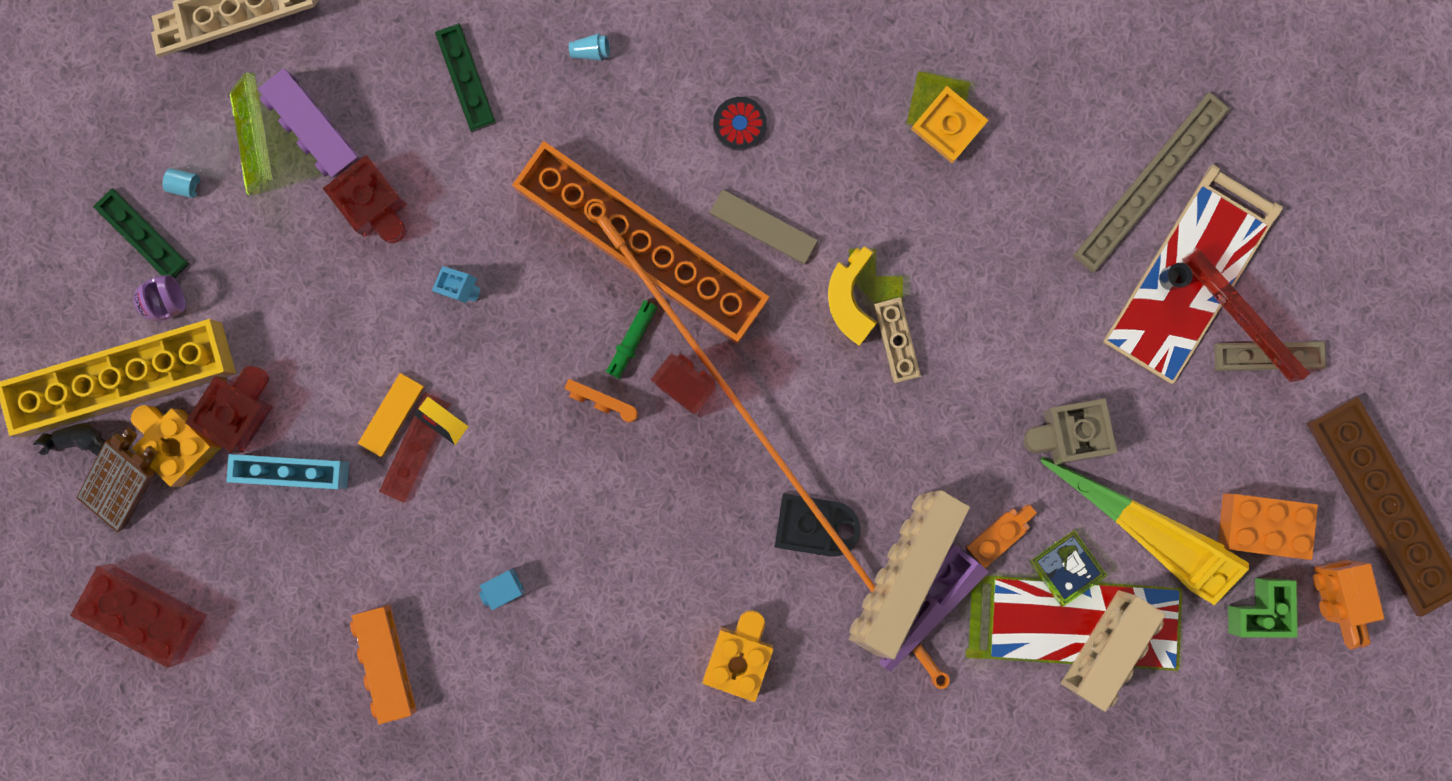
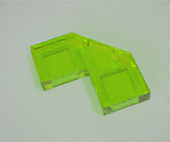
[848,249,903,304]

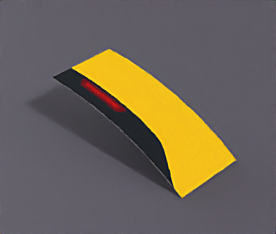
[414,397,469,445]

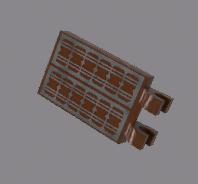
[76,428,159,533]

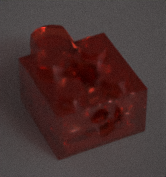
[322,155,408,244]
[185,366,273,453]

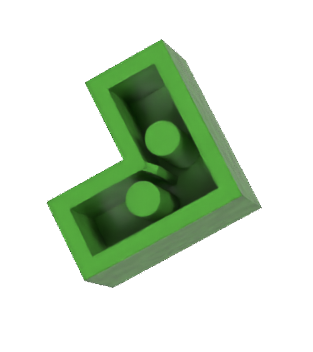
[1228,578,1298,638]

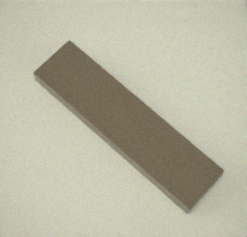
[710,189,818,265]
[1214,342,1326,371]

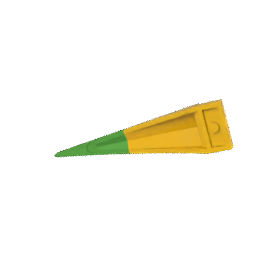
[1041,457,1249,605]

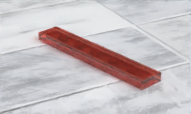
[1182,248,1310,382]

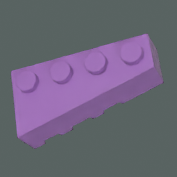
[257,68,360,178]

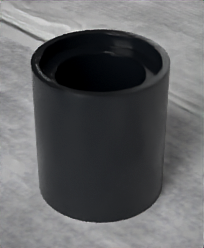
[1159,263,1193,291]

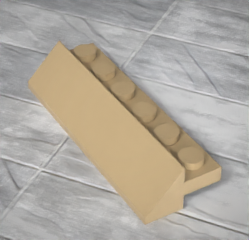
[151,0,319,58]

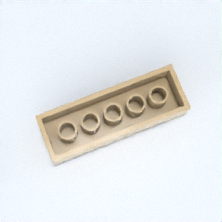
[849,490,970,660]

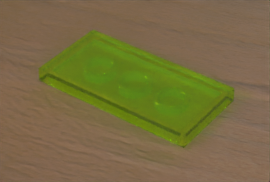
[230,73,273,195]

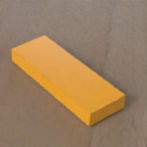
[358,373,425,457]

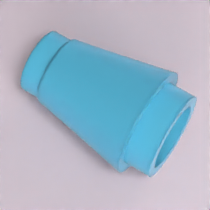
[569,33,610,61]

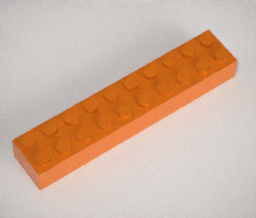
[512,141,769,345]

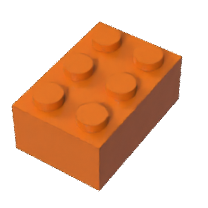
[1218,493,1318,560]

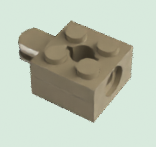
[1023,398,1117,465]

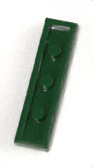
[435,23,497,133]
[93,188,190,279]

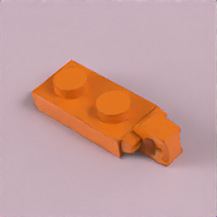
[965,504,1037,568]

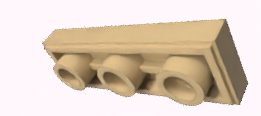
[873,297,921,383]

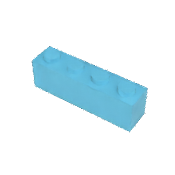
[226,454,349,489]

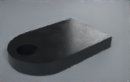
[774,493,860,557]

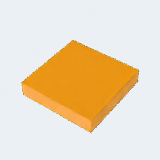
[911,86,989,164]

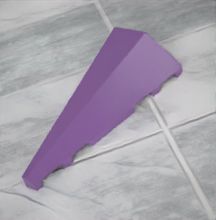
[879,542,989,672]

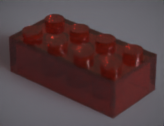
[70,564,207,668]

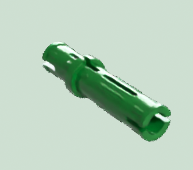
[605,300,659,380]

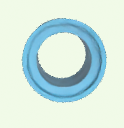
[163,168,200,198]

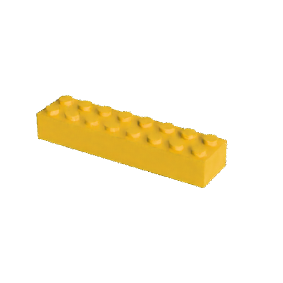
[0,319,236,437]

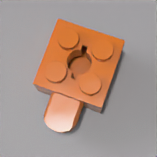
[1312,560,1384,650]

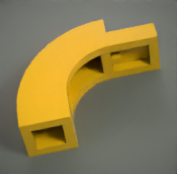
[828,246,878,346]

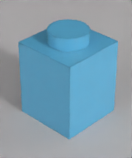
[479,569,526,610]

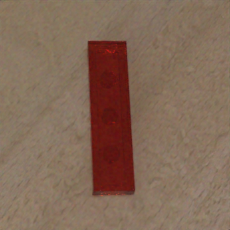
[379,392,451,503]

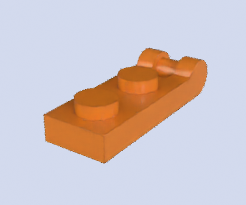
[564,379,638,423]

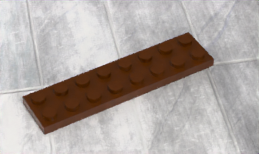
[1306,396,1452,617]

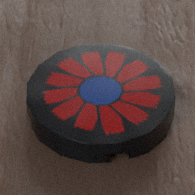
[713,96,766,151]

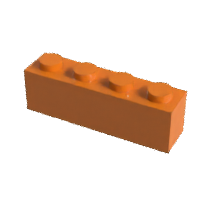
[350,605,417,725]

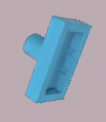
[432,266,480,303]

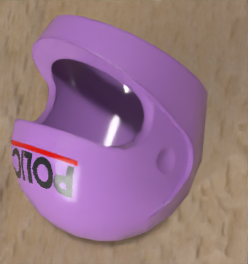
[133,275,186,321]

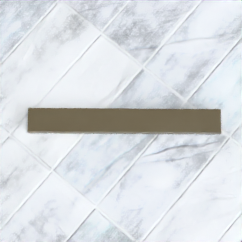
[1072,92,1230,273]

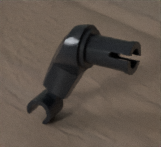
[33,424,105,456]

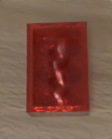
[650,353,717,418]

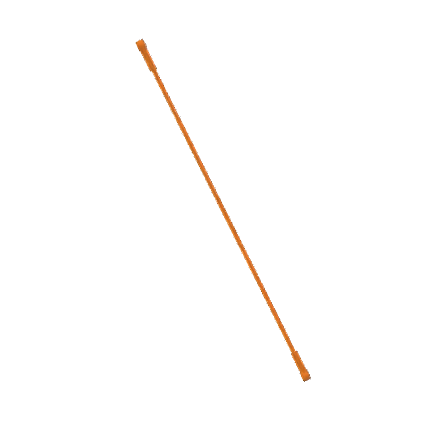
[588,203,950,689]

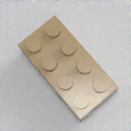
[1060,590,1166,712]

